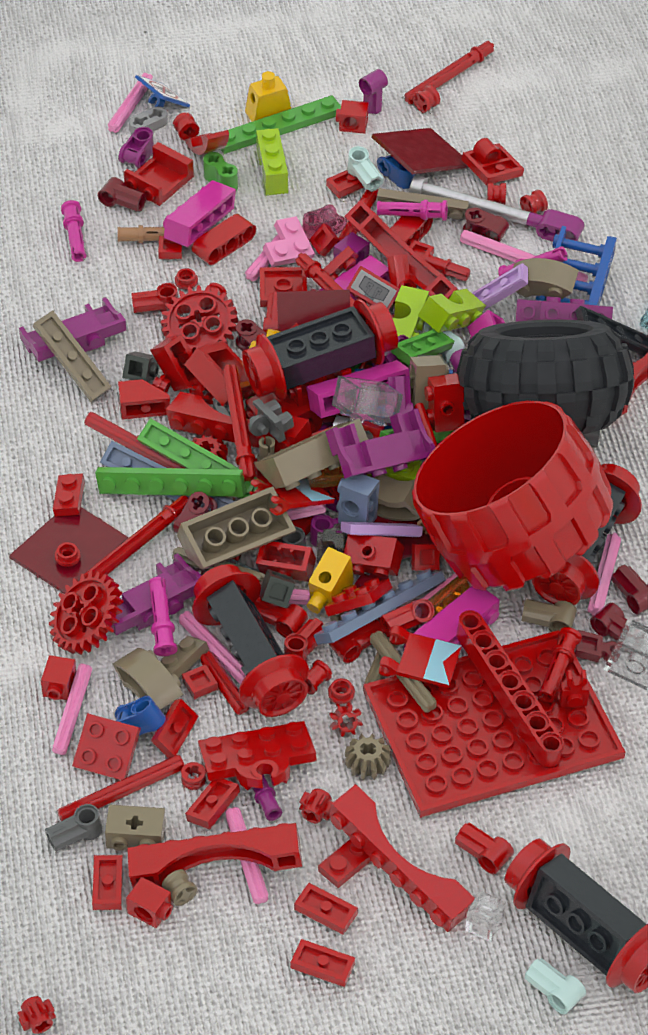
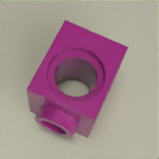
[334,232,370,271]

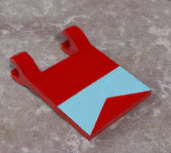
[249,478,335,516]
[379,625,462,688]

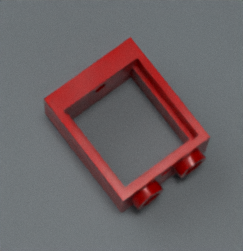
[184,341,256,406]

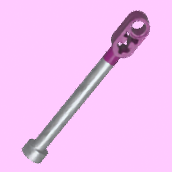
[409,175,585,242]

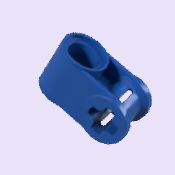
[377,155,416,189]
[115,696,166,736]

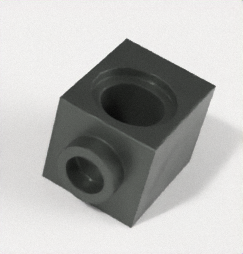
[260,569,295,608]

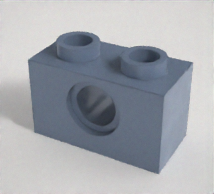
[336,474,380,524]

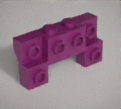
[19,297,127,362]
[515,297,613,322]
[325,409,435,479]
[111,553,202,636]

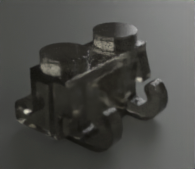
[317,523,348,564]

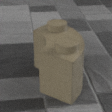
[513,258,579,299]
[374,475,420,521]
[112,648,184,710]

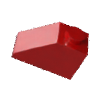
[118,379,170,420]

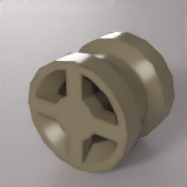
[162,869,198,906]

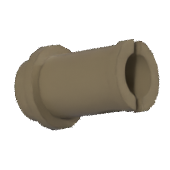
[257,436,275,461]

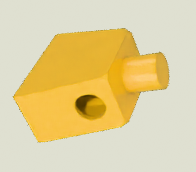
[245,71,291,122]
[306,547,354,614]

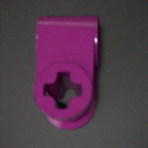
[118,127,154,169]

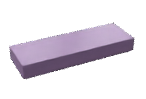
[472,263,528,310]
[341,522,423,537]

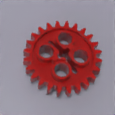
[160,285,239,353]
[49,571,124,655]

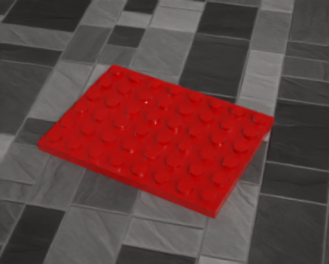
[363,630,626,818]

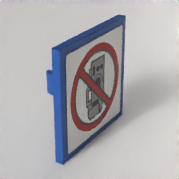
[135,75,190,108]

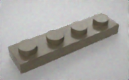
[377,188,469,220]
[33,310,112,403]

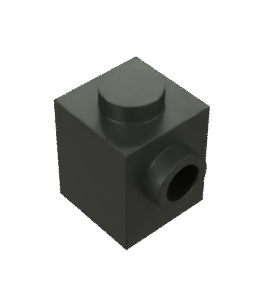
[122,351,159,382]

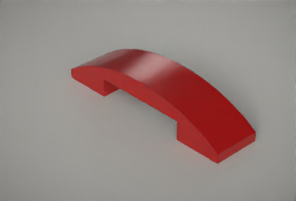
[185,130,229,155]

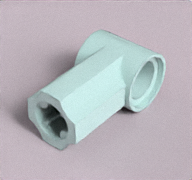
[347,146,384,192]
[525,958,586,1015]

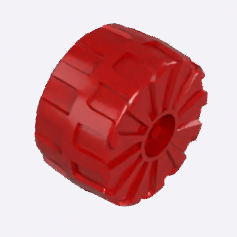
[412,400,613,591]

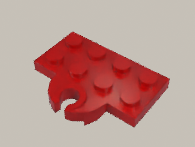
[198,721,317,791]

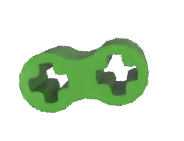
[203,152,238,191]

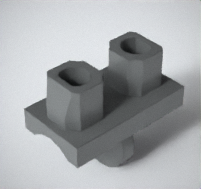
[249,398,294,443]

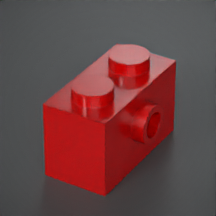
[150,334,195,392]
[424,373,464,433]
[344,534,404,578]
[256,541,316,582]

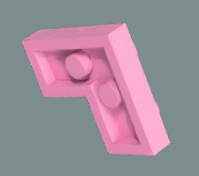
[263,216,315,267]

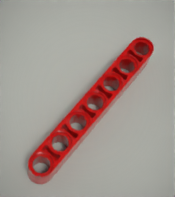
[456,610,564,768]

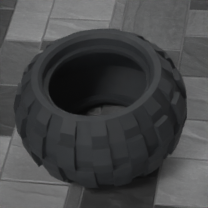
[457,320,634,434]

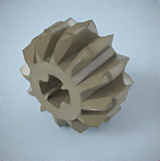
[345,733,391,780]

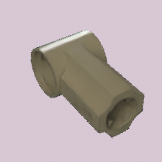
[521,599,577,632]

